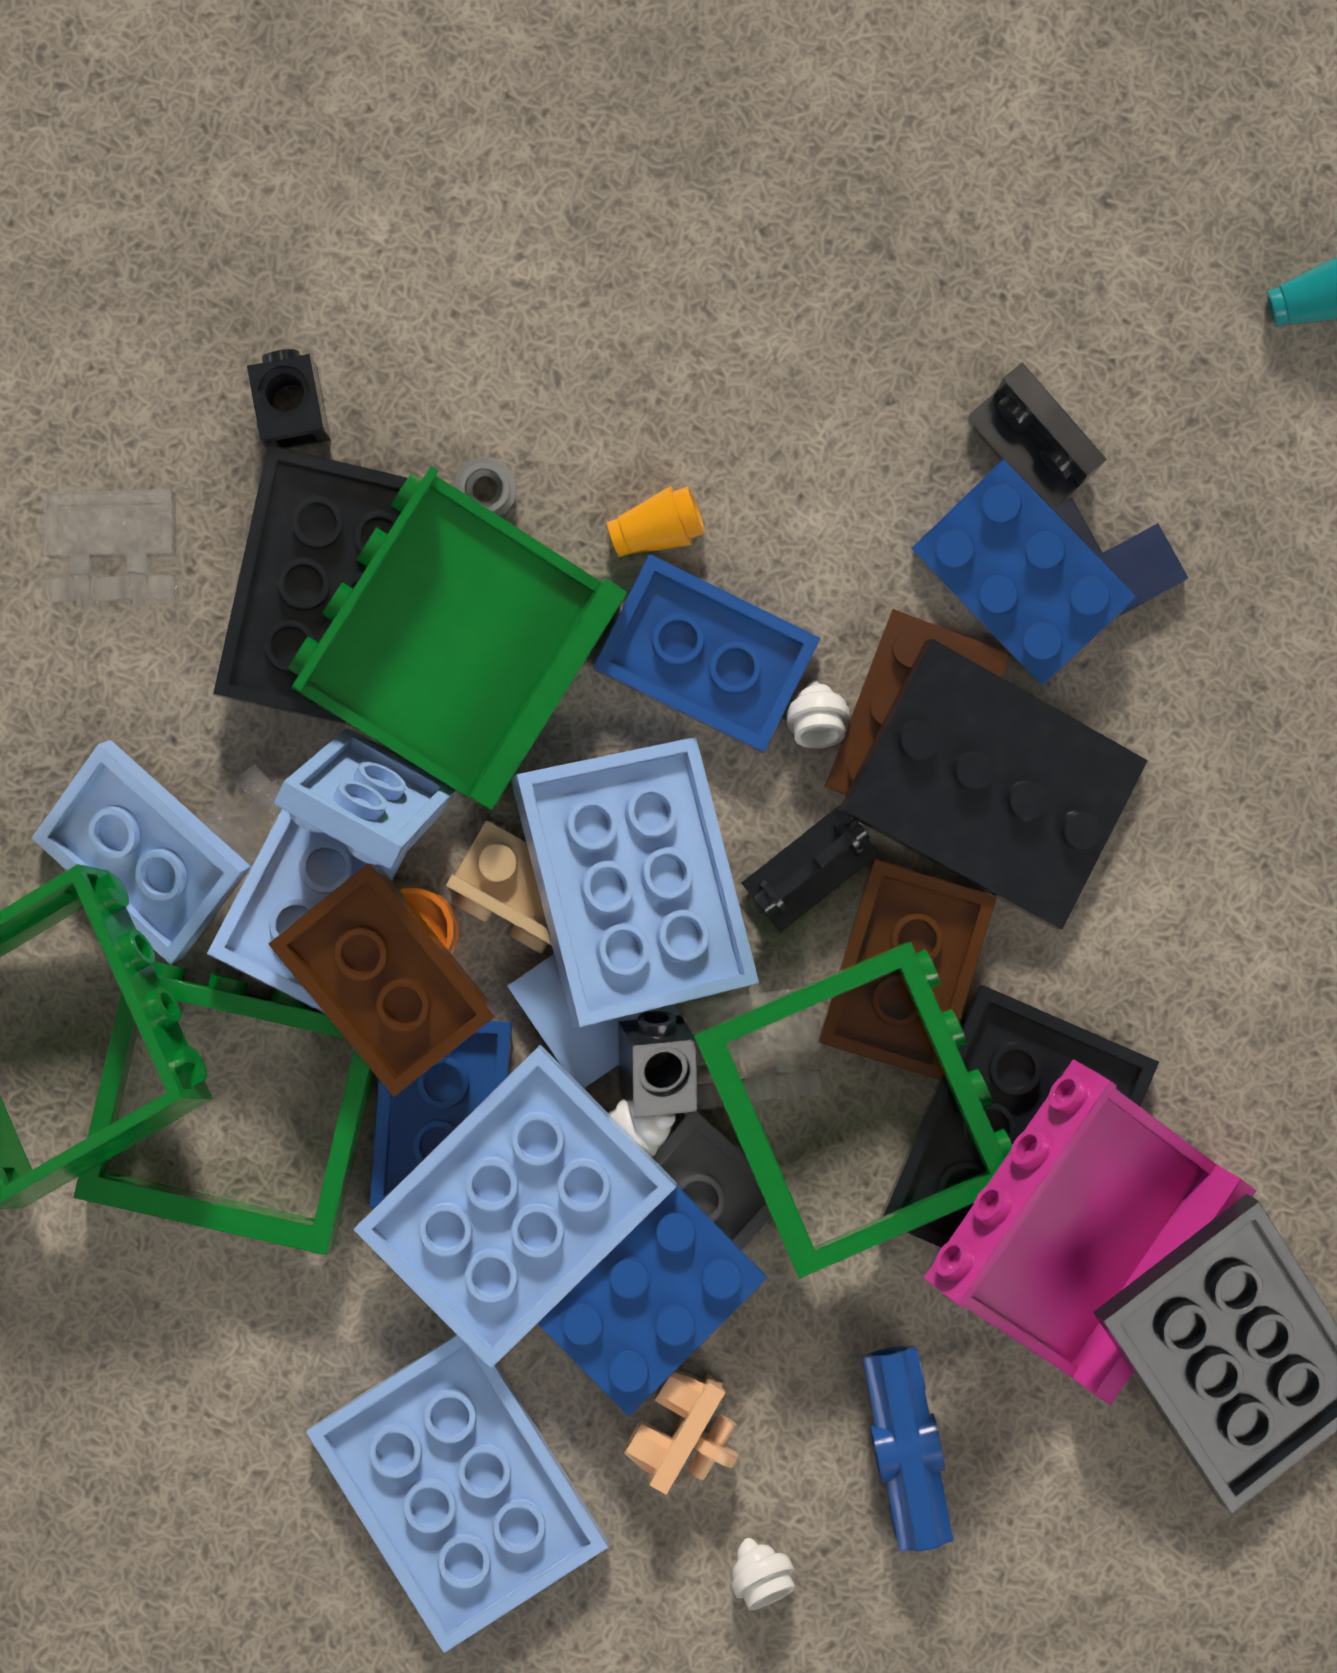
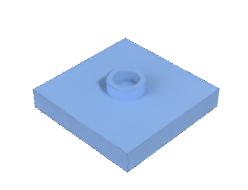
[507,954,685,1088]

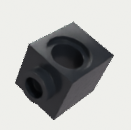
[247,349,331,449]
[618,1011,697,1118]

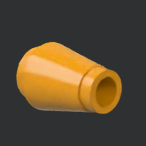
[607,485,706,558]

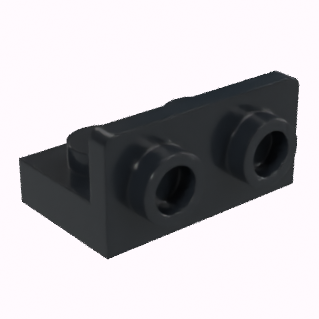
[967,362,1107,508]

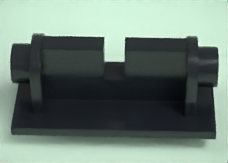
[741,804,879,932]

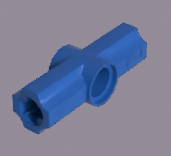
[861,1345,954,1552]

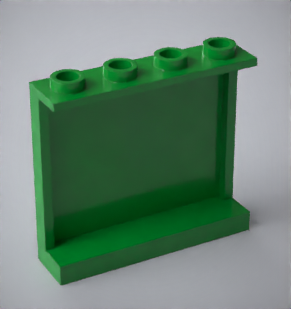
[288,466,627,810]

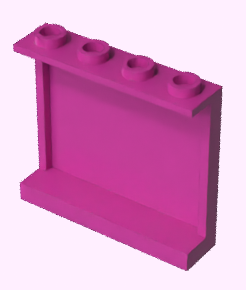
[924,1059,1257,1405]

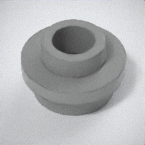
[453,457,517,517]

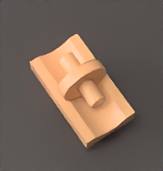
[624,1369,739,1495]

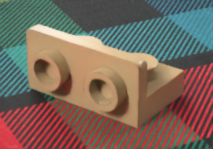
[446,820,552,954]

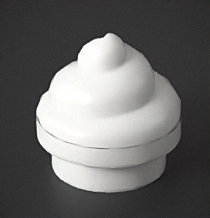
[786,680,850,748]
[608,1099,675,1157]
[732,1538,796,1610]

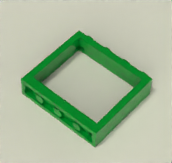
[0,864,213,1209]
[693,942,1012,1279]
[73,961,374,1255]

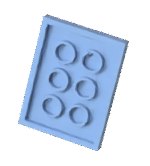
[511,737,759,1029]
[353,1045,677,1369]
[306,1334,609,1653]

